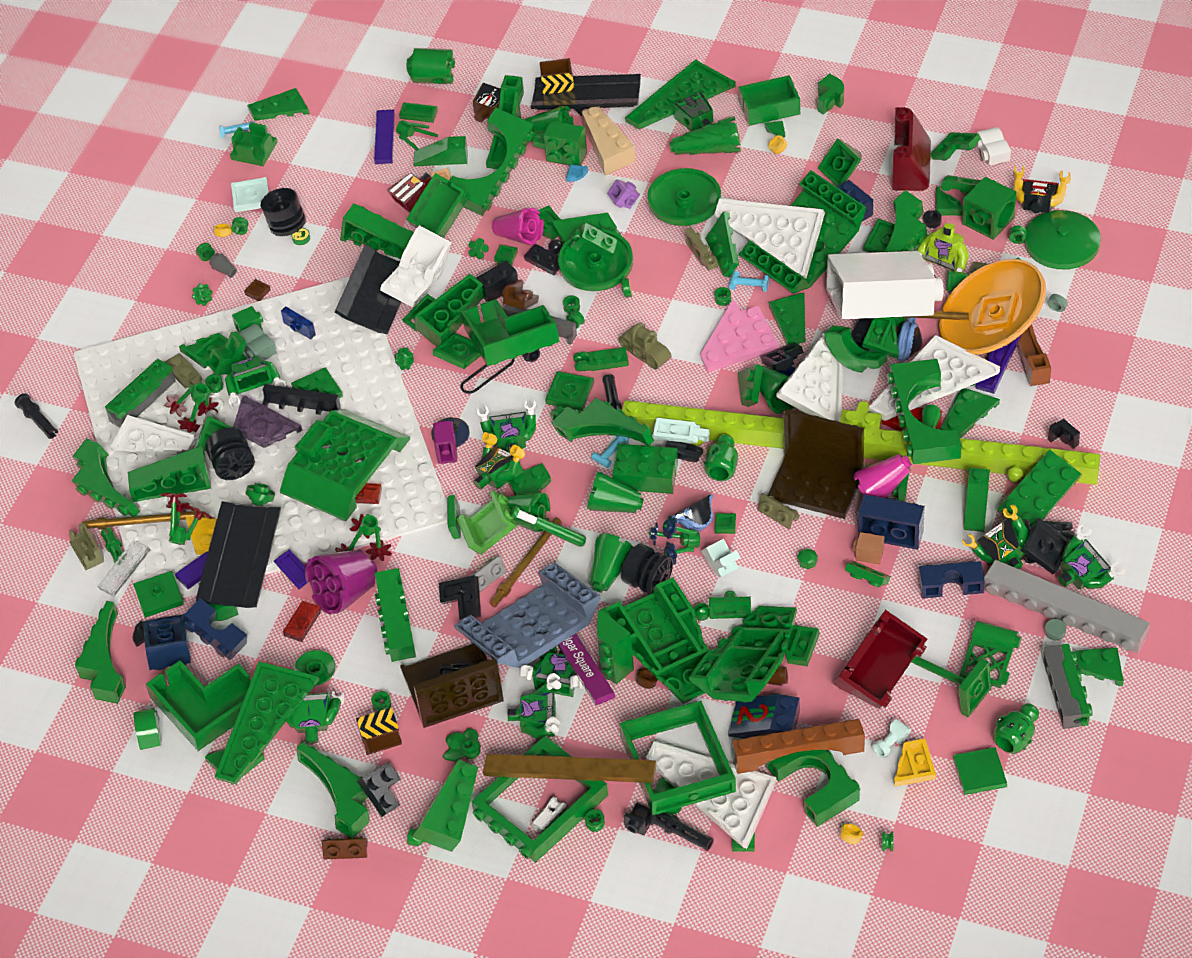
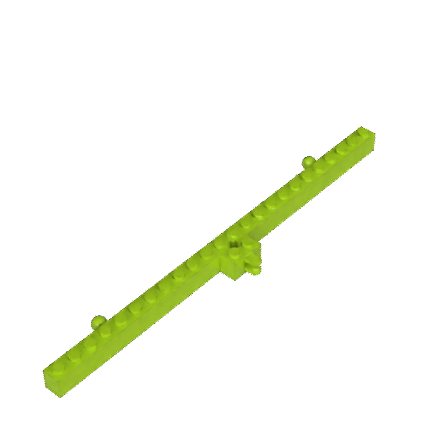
[622,400,1101,485]

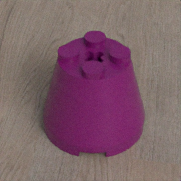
[305,549,377,615]

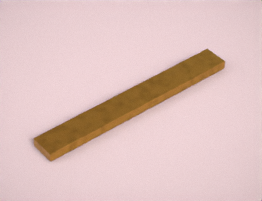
[483,754,657,783]

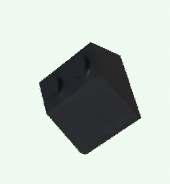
[474,260,518,302]

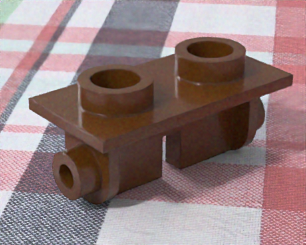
[321,836,368,860]

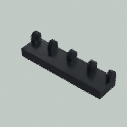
[262,384,341,415]

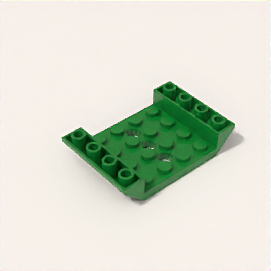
[738,170,866,294]
[280,410,410,521]

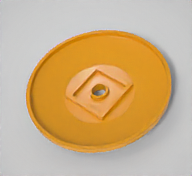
[939,259,1046,354]

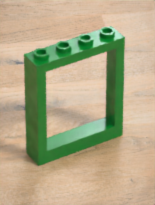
[619,701,736,815]
[472,736,608,863]

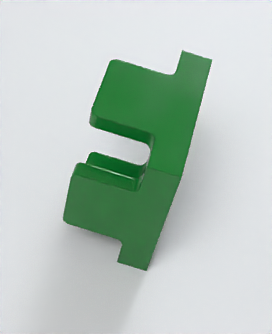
[230,122,278,166]

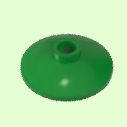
[294,650,336,686]

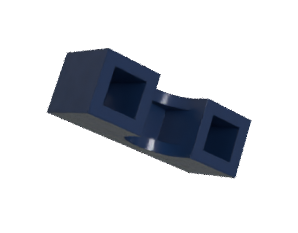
[918,561,985,599]
[183,598,247,660]

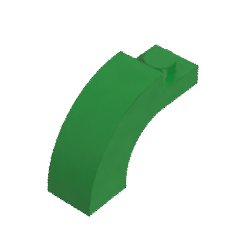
[824,325,887,373]

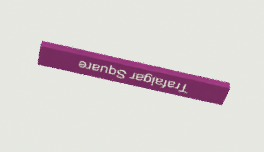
[557,634,615,705]

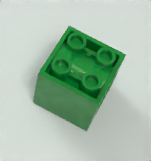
[962,176,1016,240]

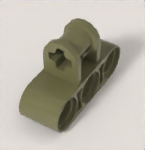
[618,322,671,370]

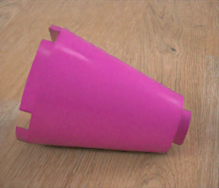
[492,208,544,245]
[854,454,912,498]

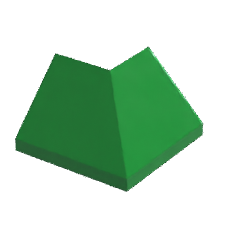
[818,138,862,187]

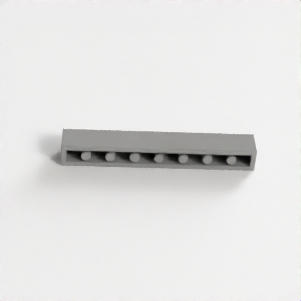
[984,560,1150,653]

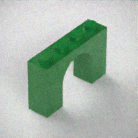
[765,750,861,827]

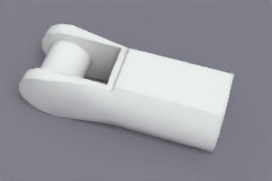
[531,797,566,834]

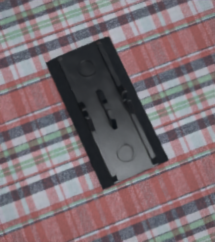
[530,74,641,116]
[335,244,401,334]
[196,501,281,608]

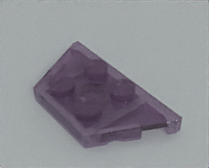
[233,395,302,448]

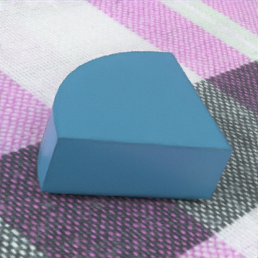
[566,165,588,182]

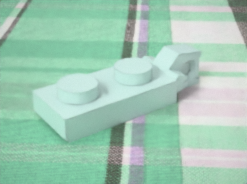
[653,418,710,443]

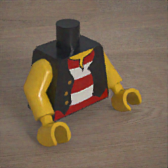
[1013,166,1071,213]

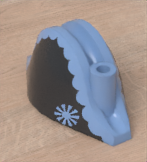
[896,318,922,362]
[673,494,713,532]

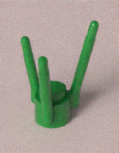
[396,120,438,150]

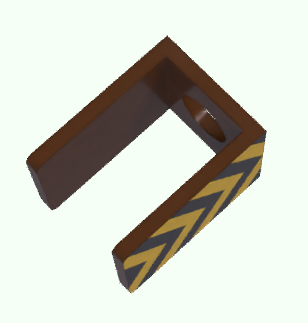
[539,58,574,94]
[356,708,402,755]

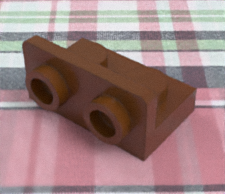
[502,280,539,309]

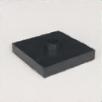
[1020,518,1070,574]

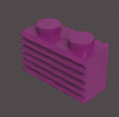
[433,421,458,464]

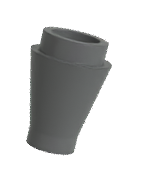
[209,253,237,278]

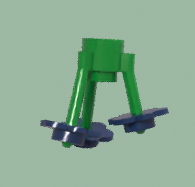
[648,516,700,565]

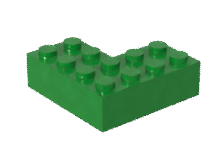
[461,299,560,366]
[146,661,252,751]

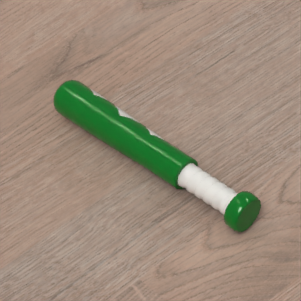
[510,506,586,547]

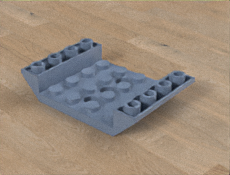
[454,562,600,668]

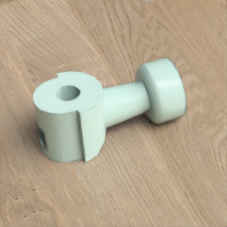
[872,719,911,758]

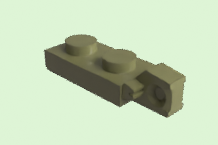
[685,227,718,271]
[165,353,202,389]

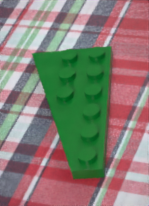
[625,59,736,130]
[215,661,319,785]

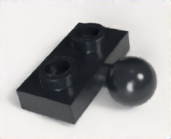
[524,239,563,276]

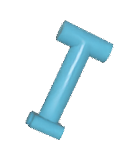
[219,121,255,138]
[728,271,770,292]
[591,436,629,468]

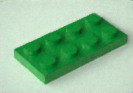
[997,450,1082,529]

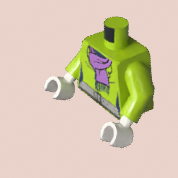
[916,223,969,272]

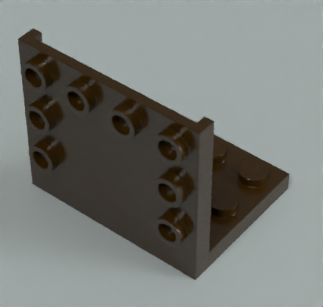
[768,409,864,519]
[400,644,504,728]

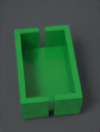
[738,75,801,126]
[406,173,470,238]
[612,444,678,494]

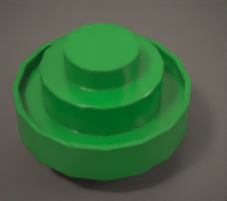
[245,483,275,506]

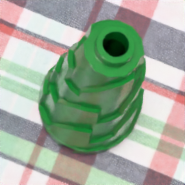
[669,116,741,155]

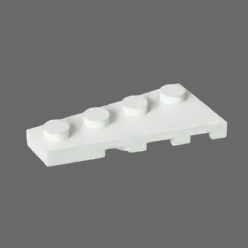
[110,415,196,454]

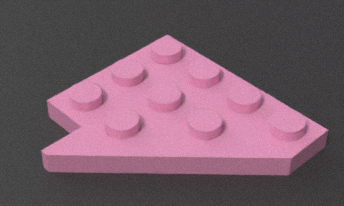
[701,300,779,372]

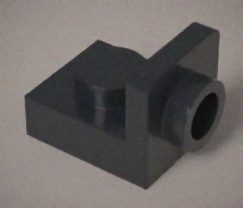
[1048,418,1080,449]
[624,803,651,836]

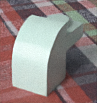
[701,539,741,577]

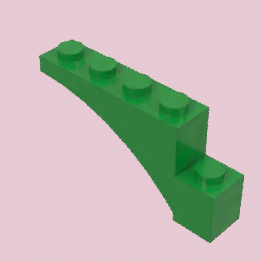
[486,75,524,169]
[884,190,927,252]
[551,398,654,446]
[72,438,140,517]
[75,601,126,704]
[297,742,369,839]

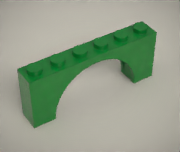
[449,108,536,216]
[887,359,962,464]

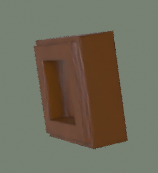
[244,279,271,301]

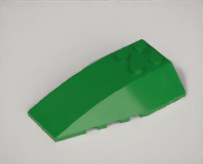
[602,577,708,704]
[689,606,797,702]

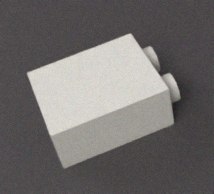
[826,251,943,319]

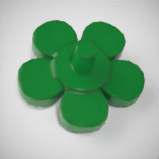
[468,238,489,259]

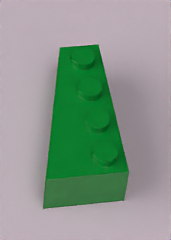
[340,203,414,259]
[415,274,483,347]
[128,446,211,502]
[375,568,416,662]
[412,760,478,852]

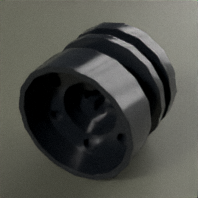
[260,188,306,236]
[205,427,255,480]
[621,543,673,595]

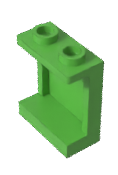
[457,490,517,555]

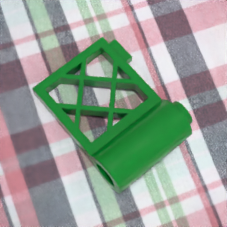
[960,621,1022,688]

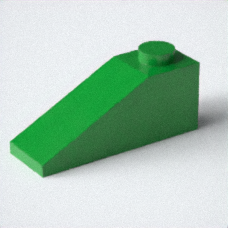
[413,136,468,167]
[964,468,990,532]

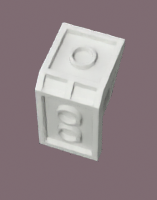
[380,226,452,307]

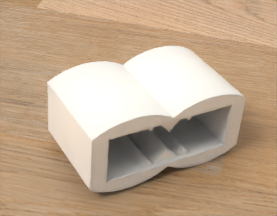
[975,127,1011,166]

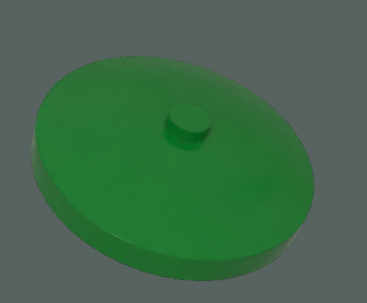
[648,168,721,226]
[1024,210,1101,270]
[558,229,633,291]

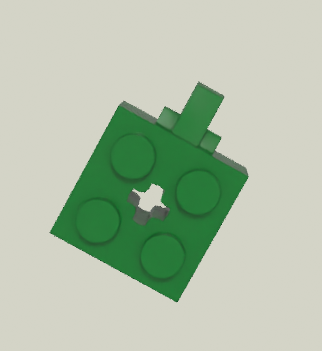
[533,121,587,166]

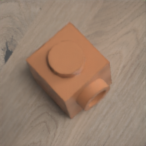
[853,532,884,565]

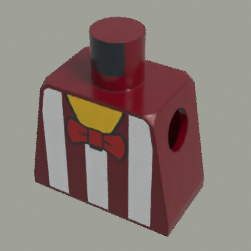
[387,173,432,213]

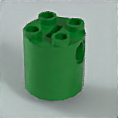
[406,48,455,84]

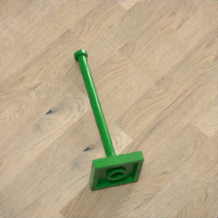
[865,633,992,718]

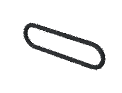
[460,358,515,394]

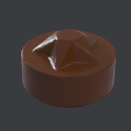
[636,669,658,689]

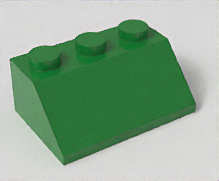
[597,609,634,684]

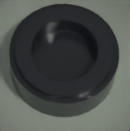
[923,210,942,228]

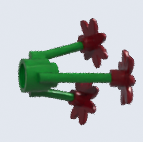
[164,383,219,433]
[161,493,212,545]
[335,514,392,561]

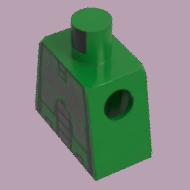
[673,92,714,131]

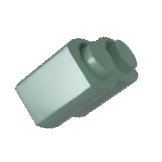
[239,324,277,360]

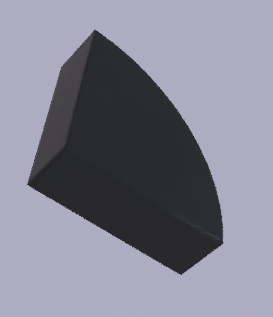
[133,621,151,647]

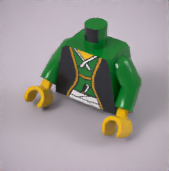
[473,432,525,490]
[962,505,1028,569]

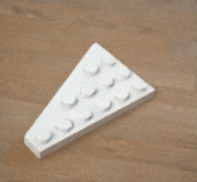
[714,198,825,279]
[776,333,842,422]
[869,335,1000,421]
[646,741,776,849]

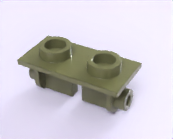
[757,493,800,529]

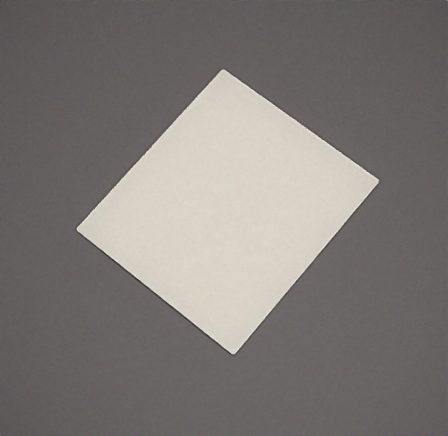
[74,277,448,609]

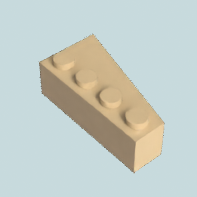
[582,107,636,176]

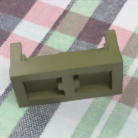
[69,522,104,571]

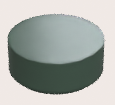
[1047,294,1068,312]
[1045,619,1066,640]

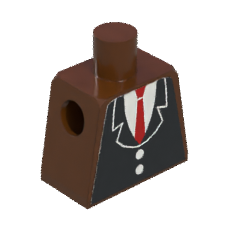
[473,83,501,122]

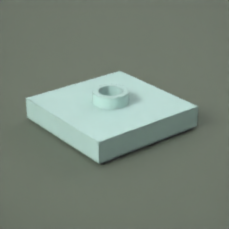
[231,177,269,213]

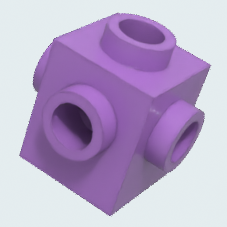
[606,179,640,209]

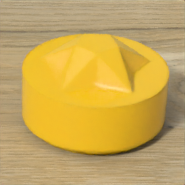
[768,135,787,154]
[213,223,232,237]
[839,824,863,844]

